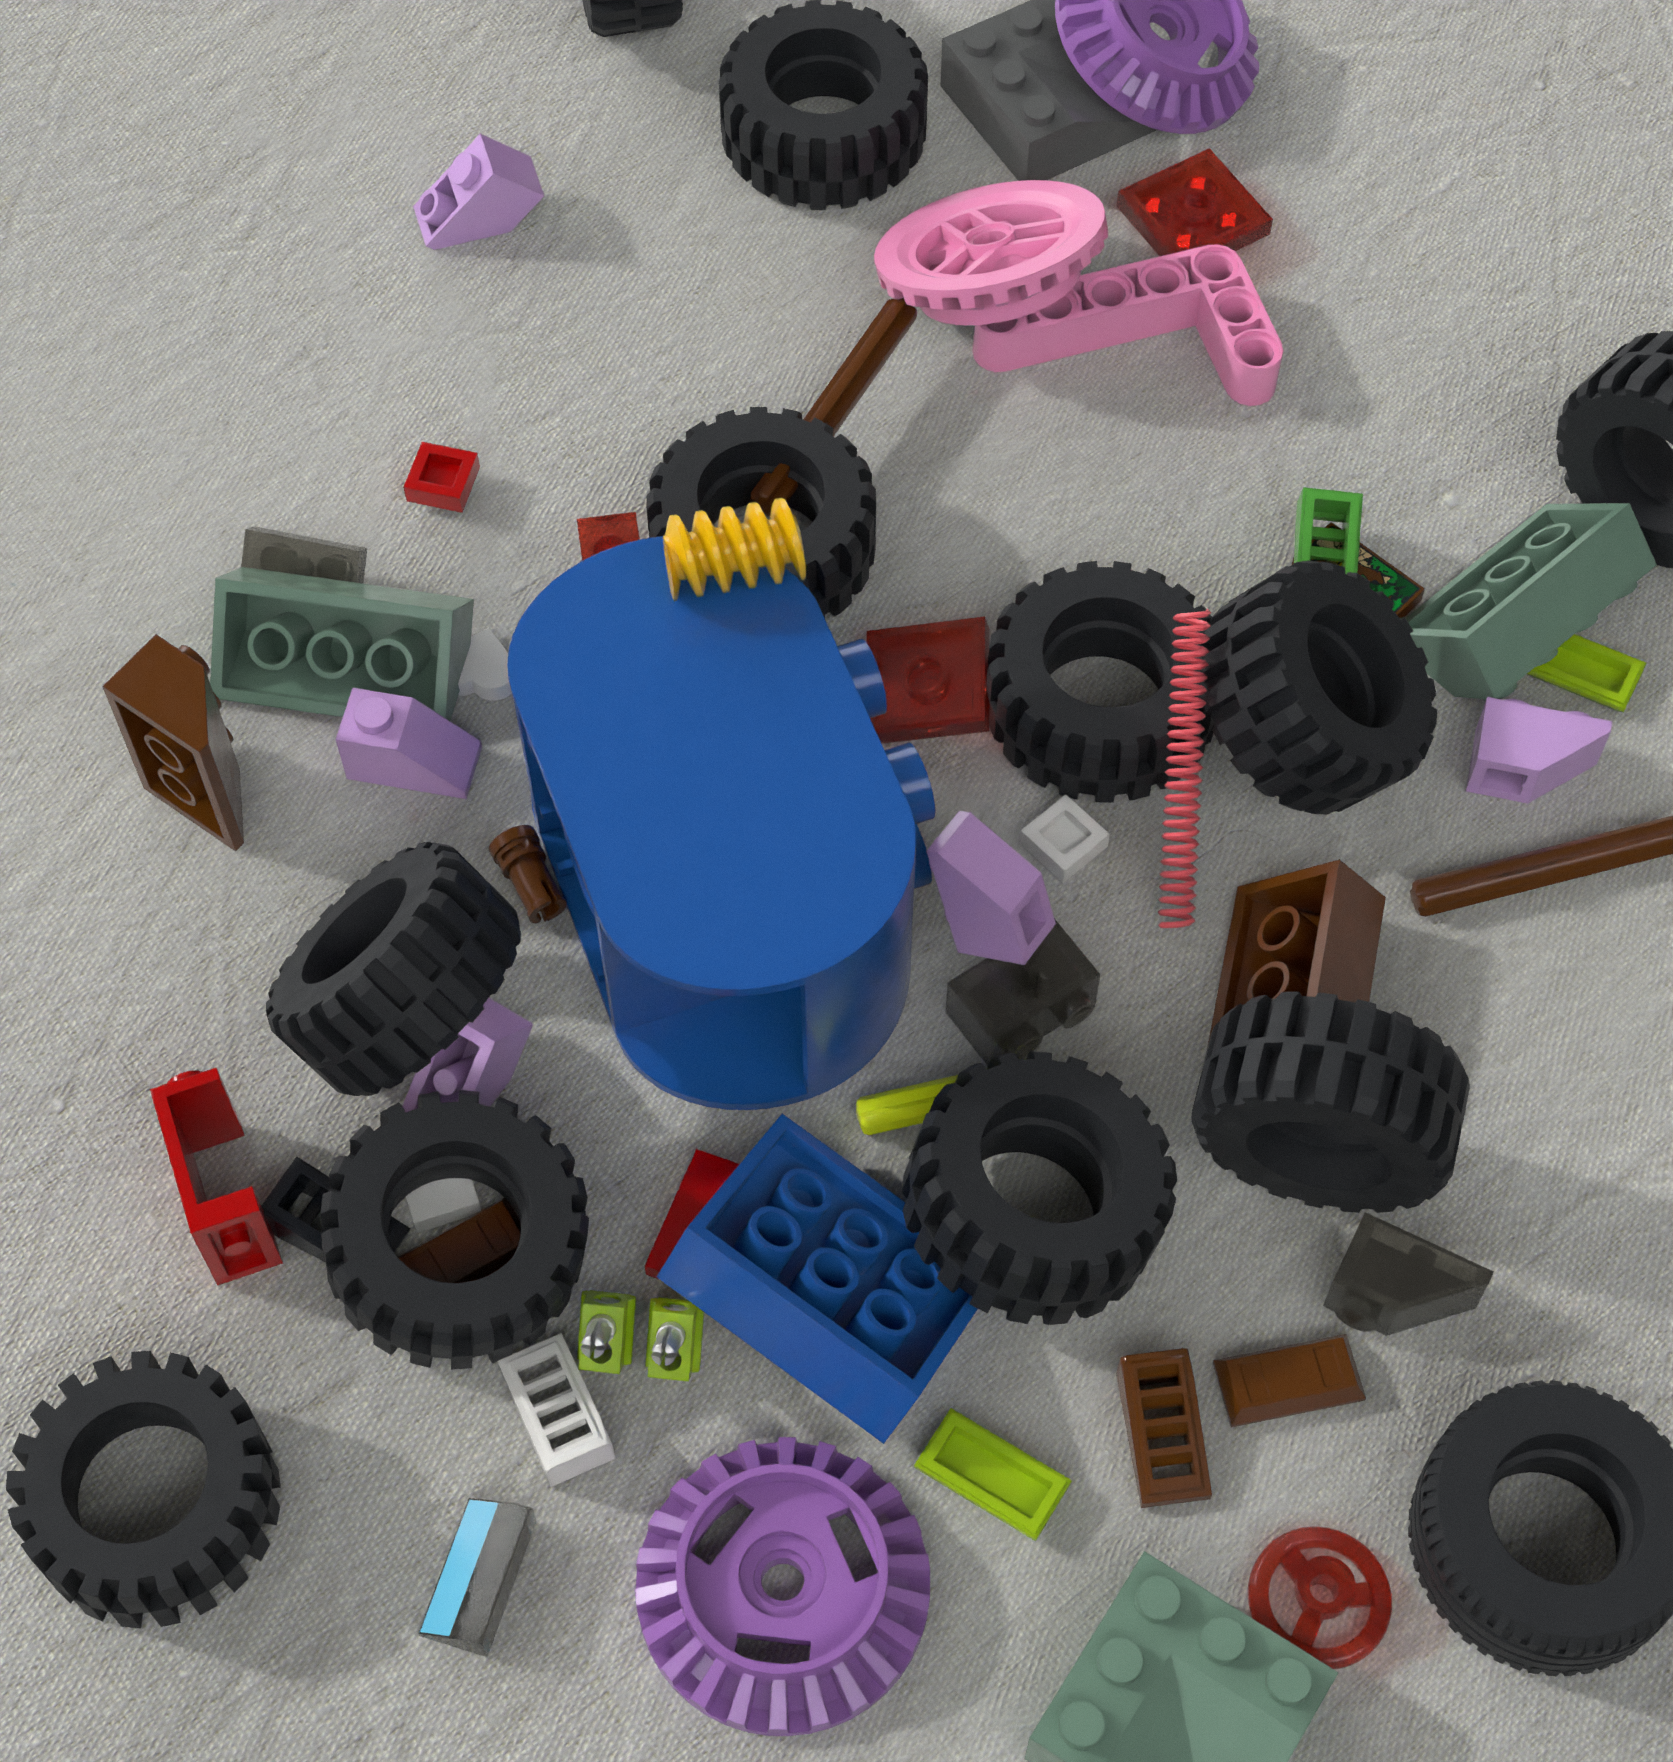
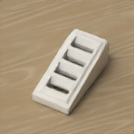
[497,1333,616,1487]

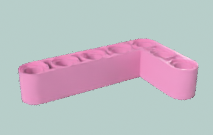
[973,244,1283,406]

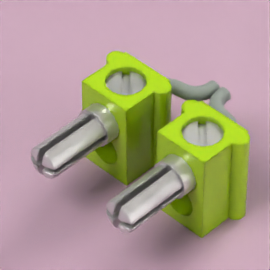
[577,1290,704,1382]

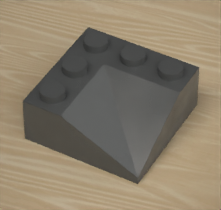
[940,0,1157,181]

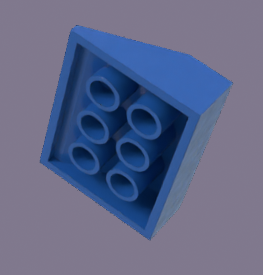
[657,1113,978,1444]

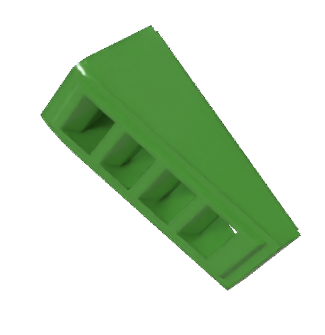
[1294,487,1363,574]

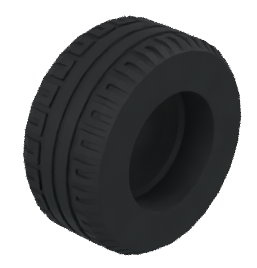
[1408,1380,1673,1677]

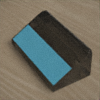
[418,1498,537,1657]

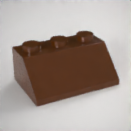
[102,634,244,852]
[1206,859,1386,1052]

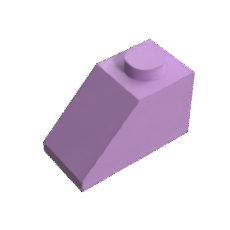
[335,688,482,799]
[403,998,533,1112]

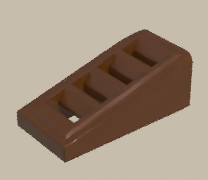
[1116,1348,1212,1508]

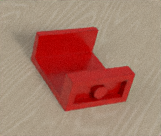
[150,1067,283,1286]

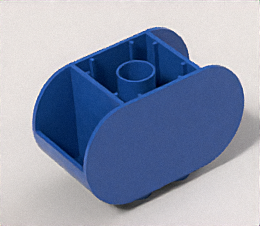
[507,536,936,1110]

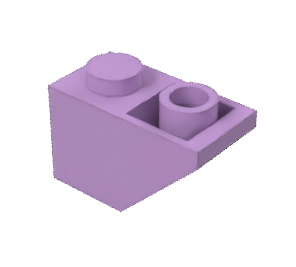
[413,134,544,250]
[1466,697,1612,804]
[927,811,1056,965]

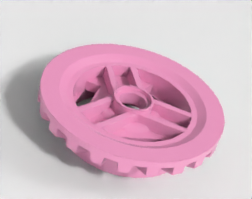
[874,180,1108,326]

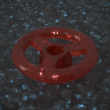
[1248,1526,1392,1669]

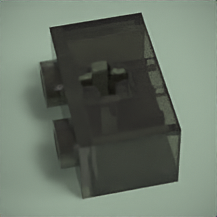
[945,918,1100,1066]

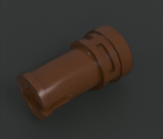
[489,825,567,924]

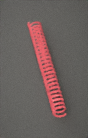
[1158,609,1211,928]

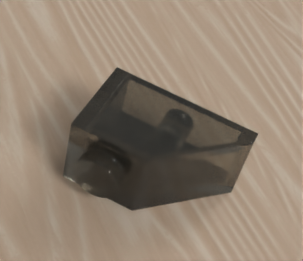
[1323,1212,1494,1336]

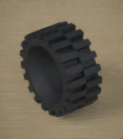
[6,1351,281,1628]

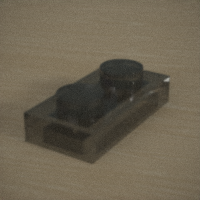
[241,526,368,583]

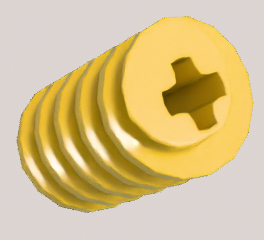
[663,498,806,601]

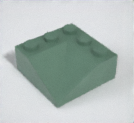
[1024,1551,1339,1762]

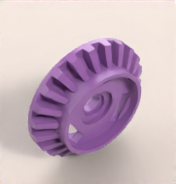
[1055,0,1259,134]
[635,1437,930,1736]

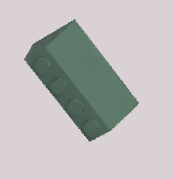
[1405,503,1657,701]
[210,567,474,721]

